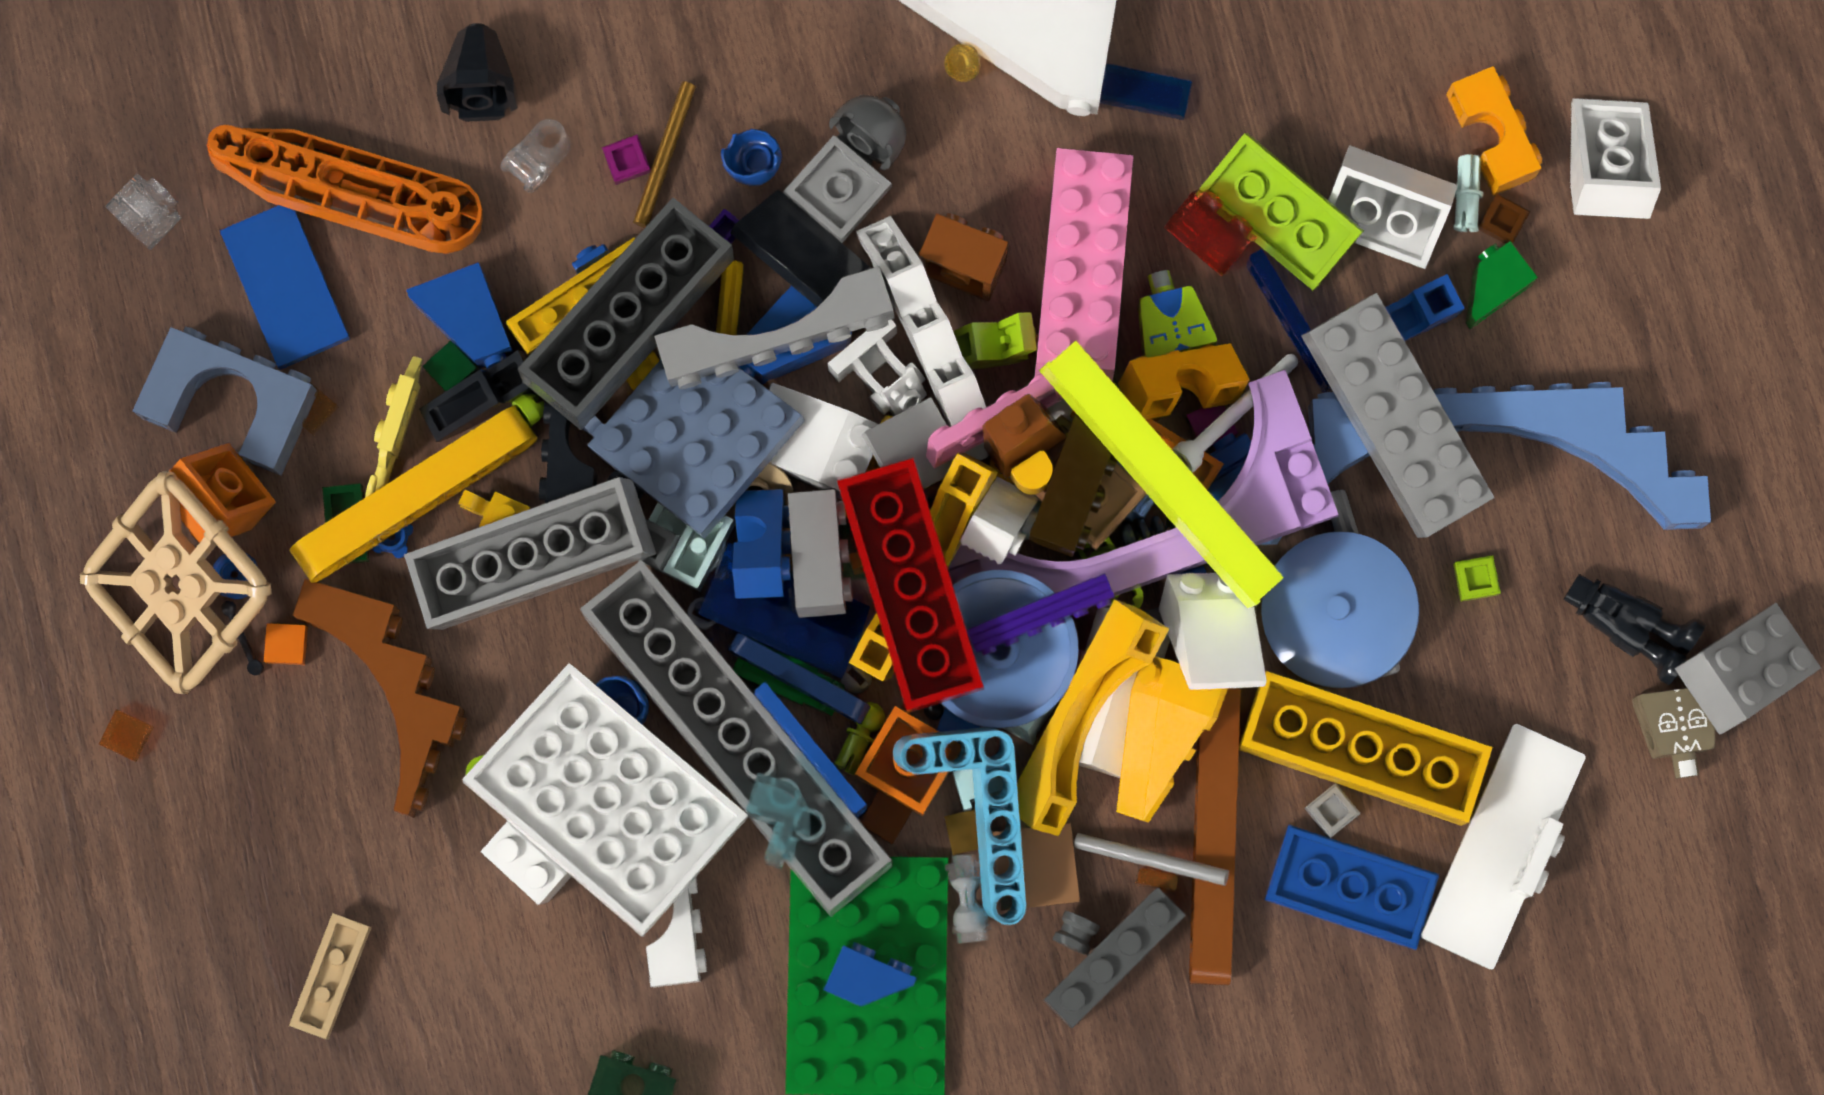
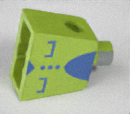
[1138,270,1217,358]

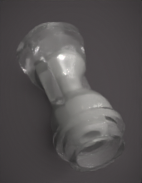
[945,854,992,944]

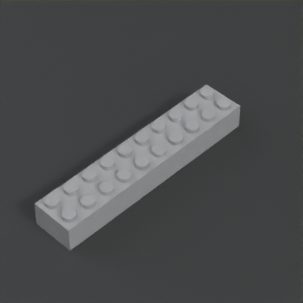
[580,560,892,917]

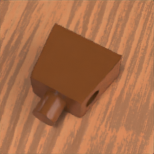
[983,394,1067,479]

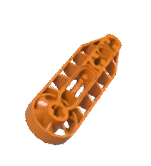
[207,125,483,254]

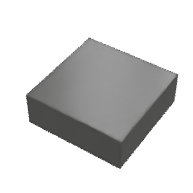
[1304,783,1361,838]

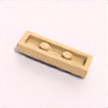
[289,913,372,1039]

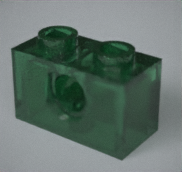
[588,1050,679,1095]

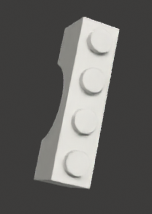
[646,877,707,988]

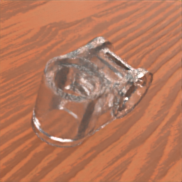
[500,119,571,194]

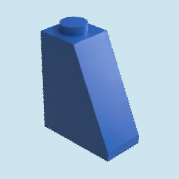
[406,262,514,369]
[739,285,852,385]

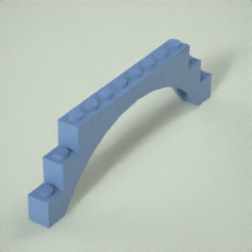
[1260,382,1711,545]

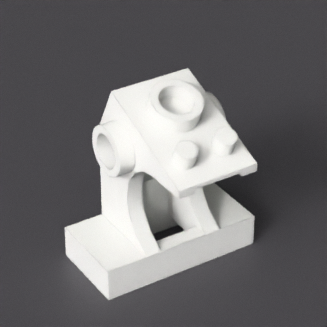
[828,319,927,416]

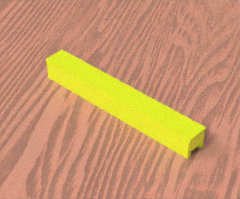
[1039,341,1284,608]

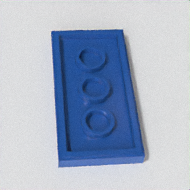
[220,205,351,370]
[754,682,867,819]
[1264,825,1439,950]

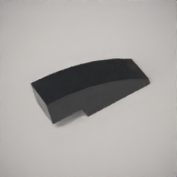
[419,350,535,442]

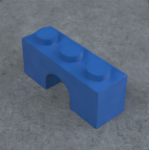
[1385,274,1465,342]
[732,489,792,598]

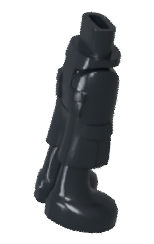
[1563,574,1707,685]

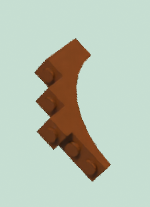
[293,579,468,818]

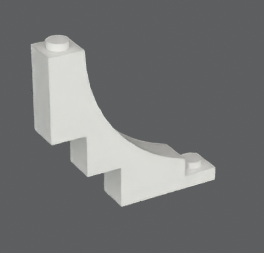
[856,216,989,460]

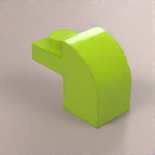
[953,312,1037,369]

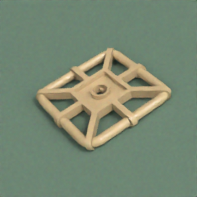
[80,471,272,694]

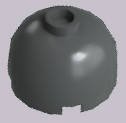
[829,95,907,170]

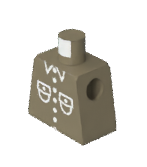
[1632,688,1715,779]

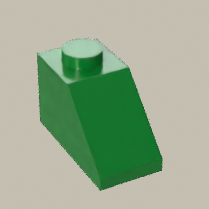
[1466,241,1538,330]

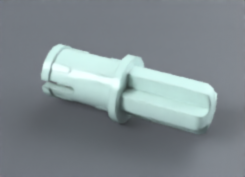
[1454,154,1483,232]

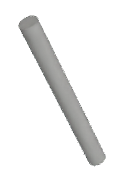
[1074,833,1229,886]

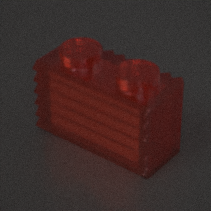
[1164,189,1257,277]

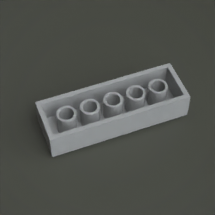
[1301,293,1495,538]
[404,477,656,630]

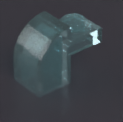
[746,773,811,869]

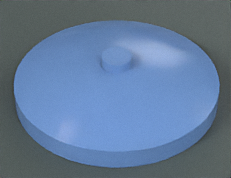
[1261,532,1419,688]
[942,570,1079,729]

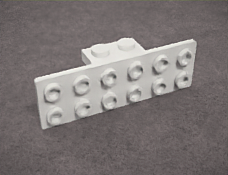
[1421,724,1586,969]

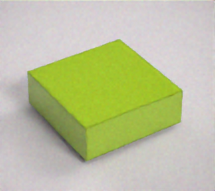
[1453,556,1501,602]

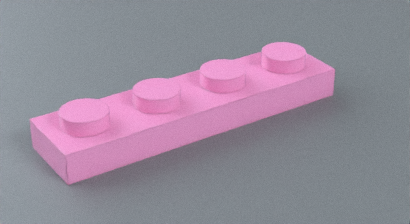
[926,374,1063,469]

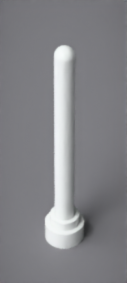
[1172,354,1298,473]

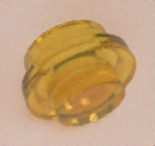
[944,43,981,82]

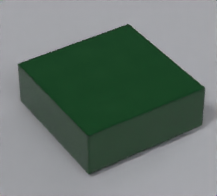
[422,340,478,392]

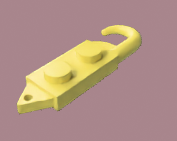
[365,356,423,498]

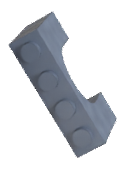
[133,326,319,476]

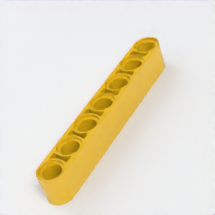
[289,406,538,583]

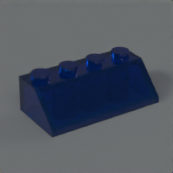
[696,542,870,679]

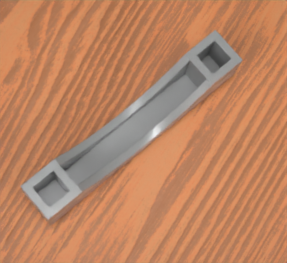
[654,266,894,389]

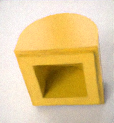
[1010,450,1053,495]

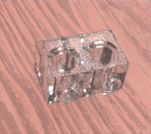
[105,173,182,251]

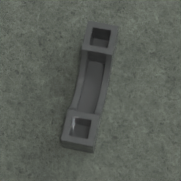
[1043,887,1186,1029]

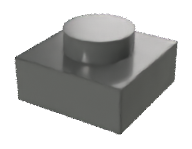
[641,519,681,571]

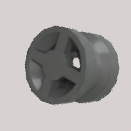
[1052,910,1101,956]

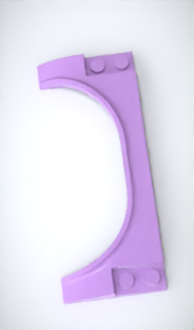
[927,370,1339,596]

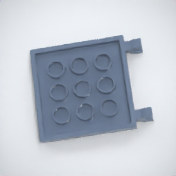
[583,330,805,539]

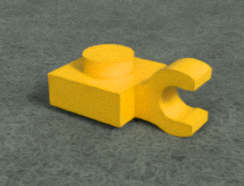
[458,490,531,527]

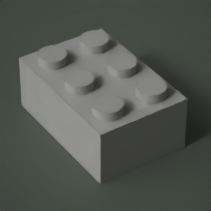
[1675,603,1821,735]

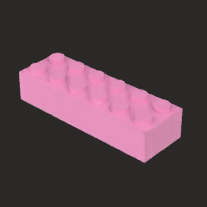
[1034,148,1133,382]

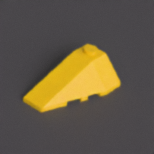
[1116,656,1228,823]

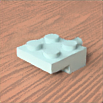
[638,503,736,592]

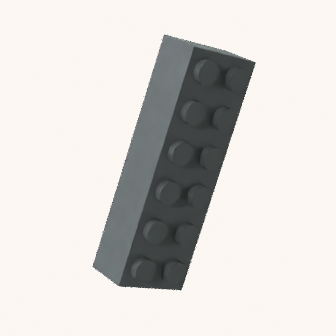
[518,198,734,430]

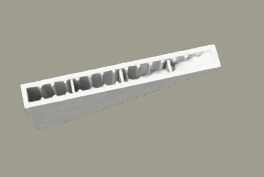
[899,0,1116,116]

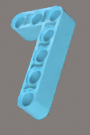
[893,727,1026,925]

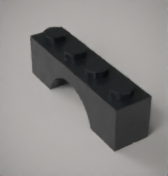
[539,401,598,504]

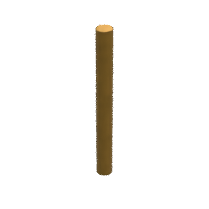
[633,81,696,228]

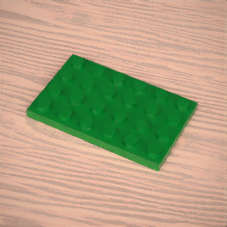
[785,857,948,1095]

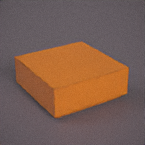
[264,623,308,665]

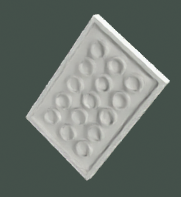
[462,663,748,937]

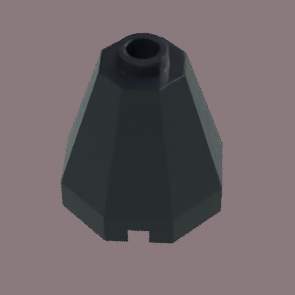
[437,23,518,122]

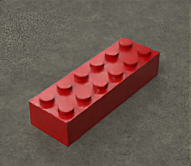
[837,458,985,713]

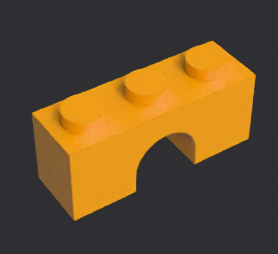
[1446,66,1542,196]
[1118,343,1250,420]

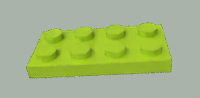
[1196,133,1364,291]

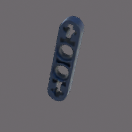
[728,633,871,724]

